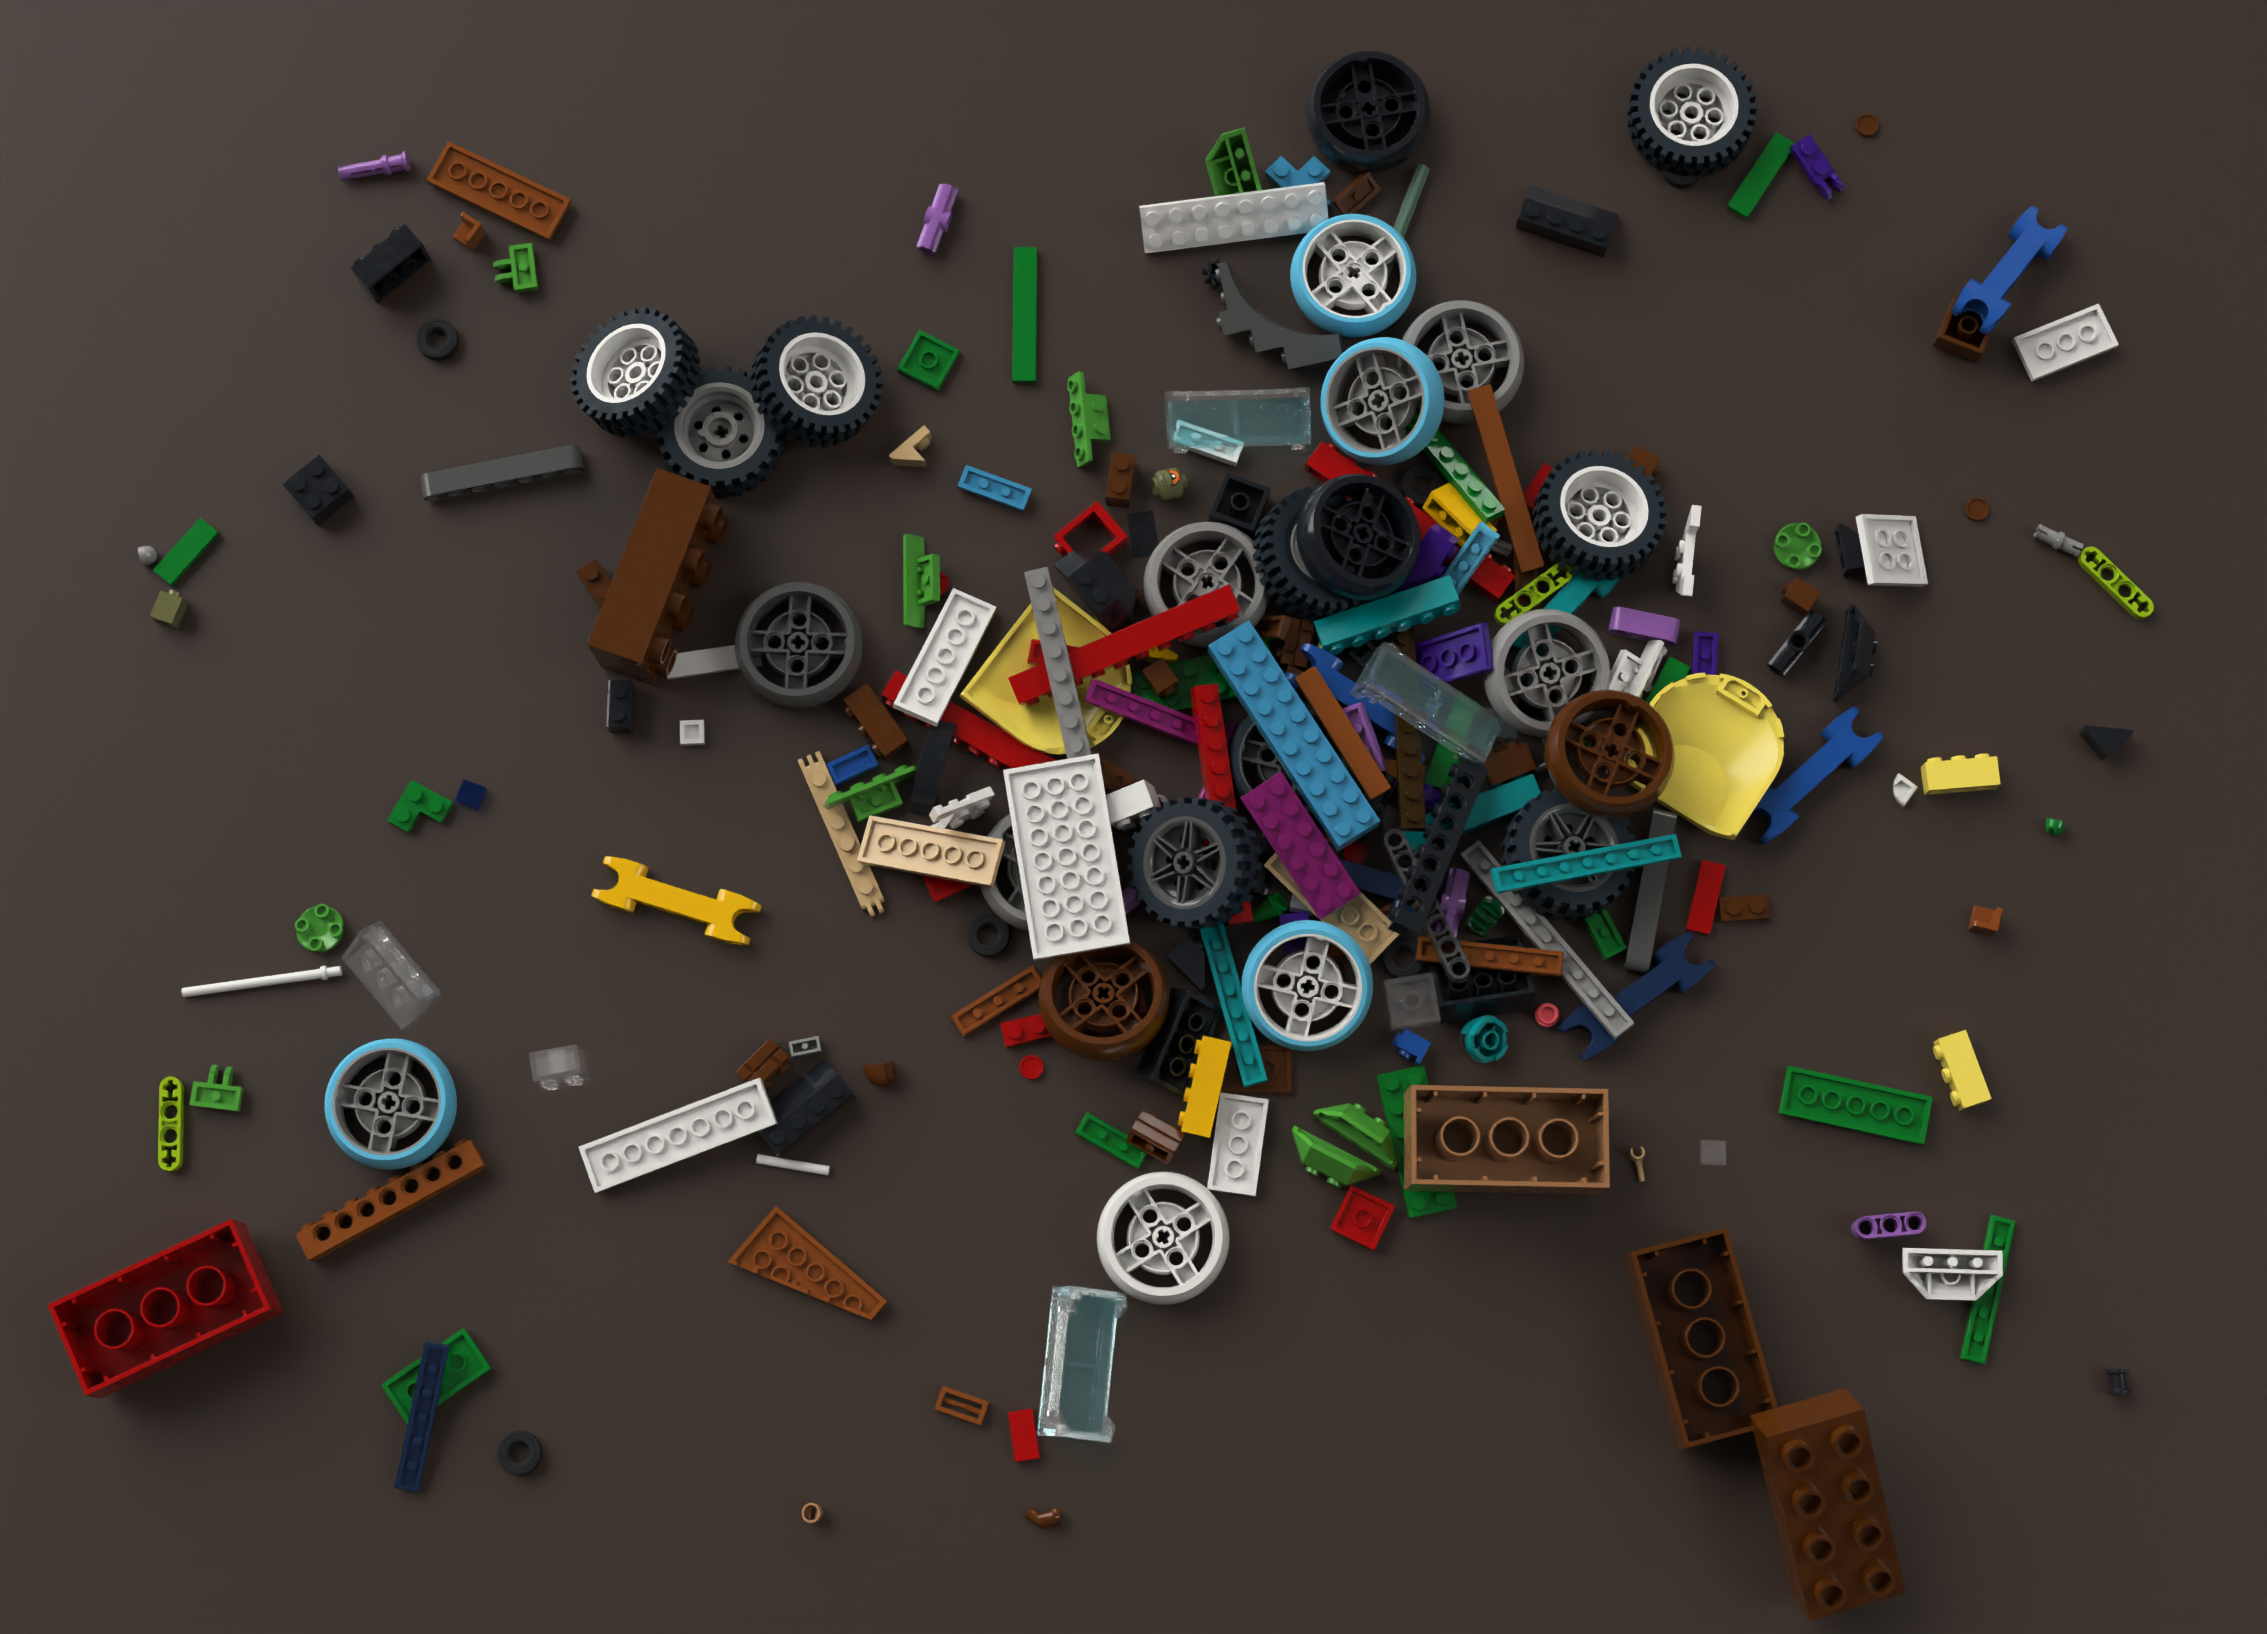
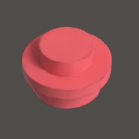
[1535,1003,1559,1027]

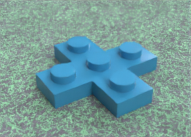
[1265,156,1331,208]

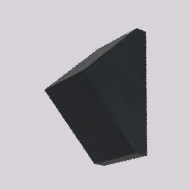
[2079,725,2133,760]

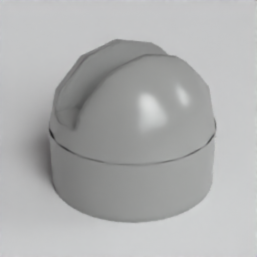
[138,546,157,566]

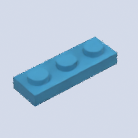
[957,465,1032,512]

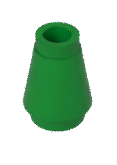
[1252,893,1287,923]

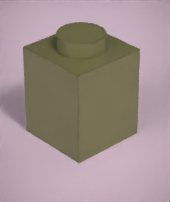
[150,590,188,630]

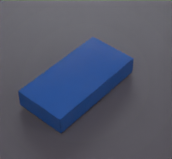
[826,744,880,787]

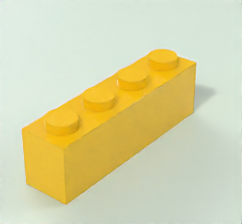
[1177,1036,1232,1138]

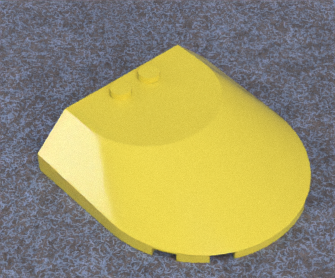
[960,587,1132,755]
[1627,673,1784,840]

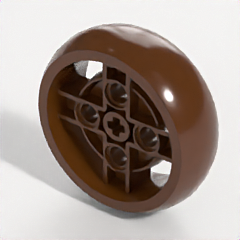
[1545,689,1675,818]
[1038,940,1170,1061]

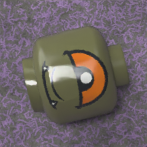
[1151,468,1187,501]

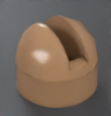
[802,1503,823,1523]

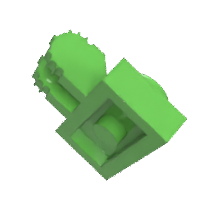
[493,243,539,293]
[190,1065,244,1112]

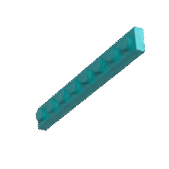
[1490,834,1682,894]
[1199,923,1268,1088]

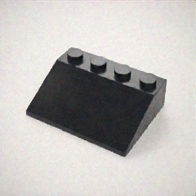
[1428,935,1536,1024]

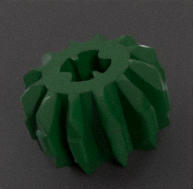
[1465,896,1505,938]

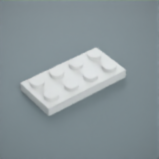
[2012,303,2119,382]
[1207,1093,1269,1197]

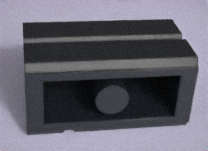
[606,680,636,733]

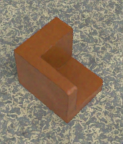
[452,212,486,251]
[1968,906,2003,936]

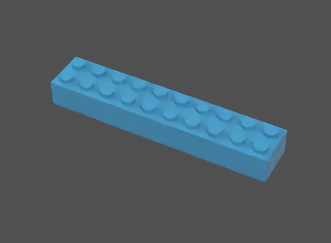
[1208,621,1380,851]

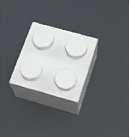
[1106,780,1162,831]

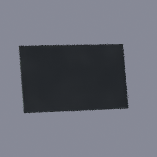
[1127,510,1158,557]

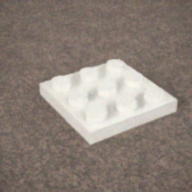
[1856,514,1928,587]

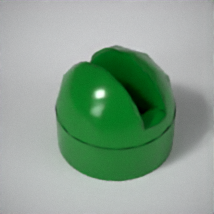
[2045,818,2066,836]

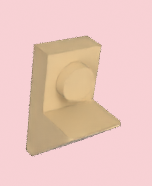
[889,425,932,467]

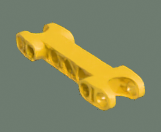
[591,856,762,946]

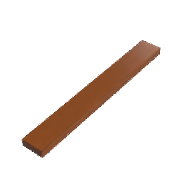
[1467,384,1544,573]

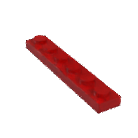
[1000,989,1147,1048]

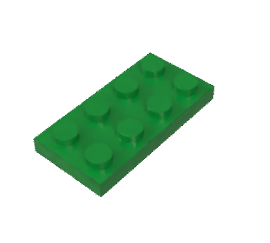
[381,1328,492,1425]

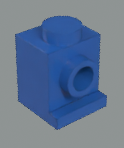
[1391,1029,1431,1066]

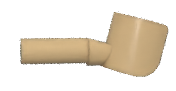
[1629,1146,1645,1182]

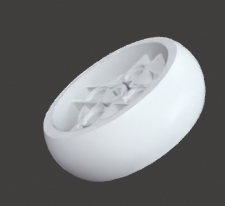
[1097,1172,1230,1305]

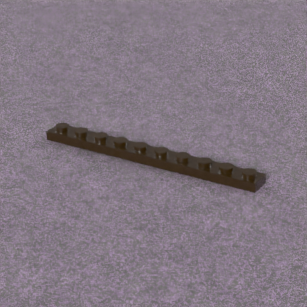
[1389,625,1426,832]

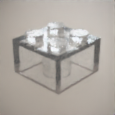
[1383,973,1441,1032]
[529,1044,589,1091]

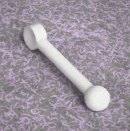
[1643,646,1667,692]

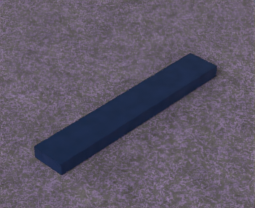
[394,1340,450,1492]

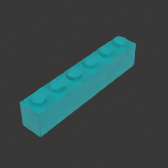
[1314,575,1461,655]
[1398,773,1540,854]

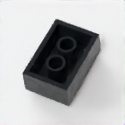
[350,224,431,304]

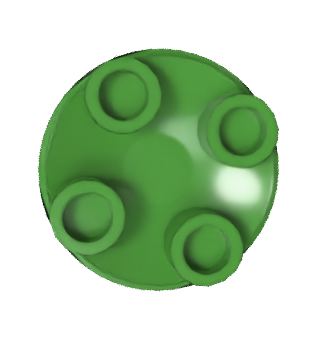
[1774,523,1822,570]
[295,904,344,952]

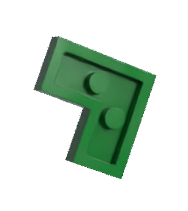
[387,779,454,833]

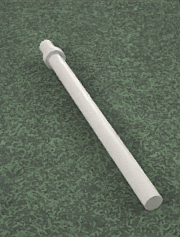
[182,966,342,998]

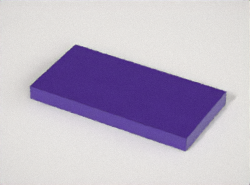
[1415,622,1494,693]

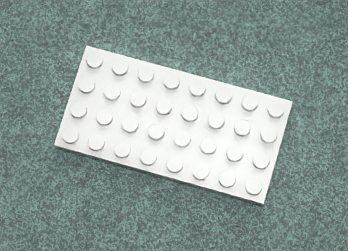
[1003,753,1130,961]

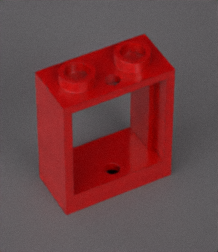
[1053,501,1128,556]

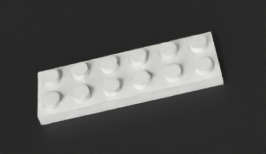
[893,588,996,727]

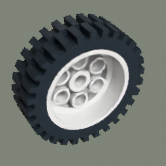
[1627,46,1757,177]
[570,307,701,438]
[750,315,883,448]
[1532,449,1667,581]

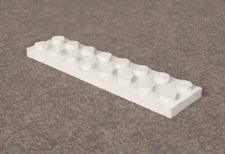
[1139,182,1328,254]
[579,1078,777,1193]

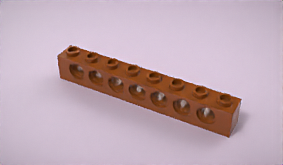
[295,1139,488,1262]

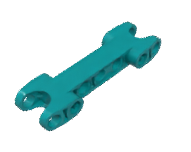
[1508,571,1620,682]

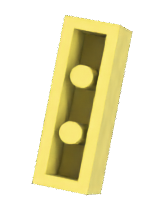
[1921,753,2001,795]
[1933,1030,1992,1111]

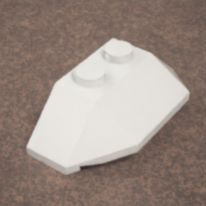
[1902,1248,2003,1301]

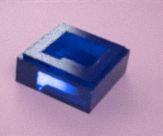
[455,779,487,811]

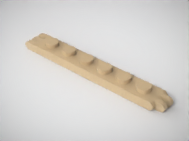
[798,751,885,917]

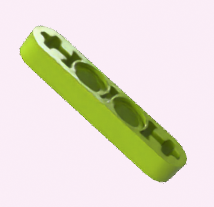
[2078,546,2154,620]
[1494,562,1573,626]
[158,1076,184,1172]

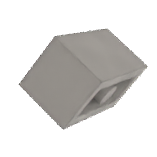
[789,1036,822,1059]

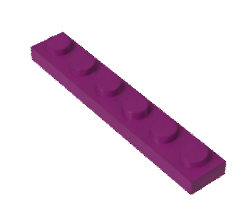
[1084,678,1198,746]

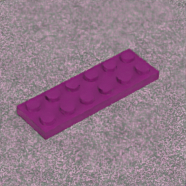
[1240,771,1361,920]

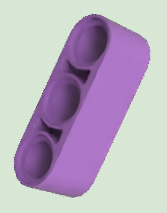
[1608,607,1680,646]
[1851,1212,1927,1241]

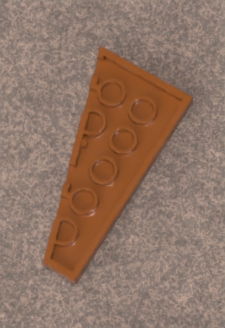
[728,1206,888,1321]

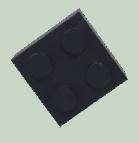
[283,454,355,526]
[1209,472,1271,539]

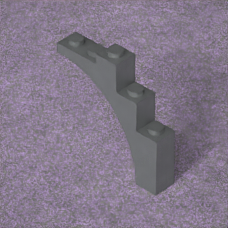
[1215,261,1345,369]

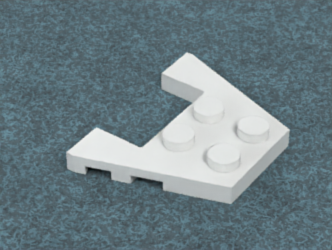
[1672,505,1702,597]
[929,786,995,830]

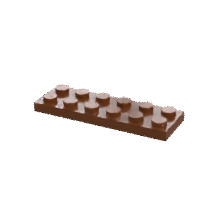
[426,141,572,242]

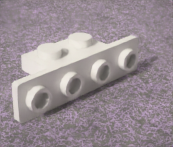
[1609,640,1664,698]

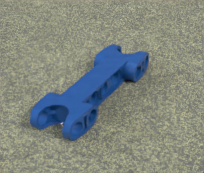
[1950,206,2067,335]
[1285,643,1443,765]
[1753,706,1884,845]

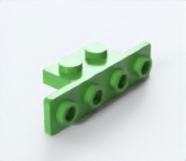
[1067,371,1111,467]
[903,534,941,629]
[825,765,917,823]

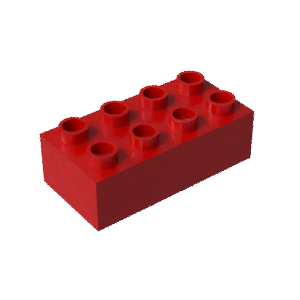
[48,1219,284,1399]

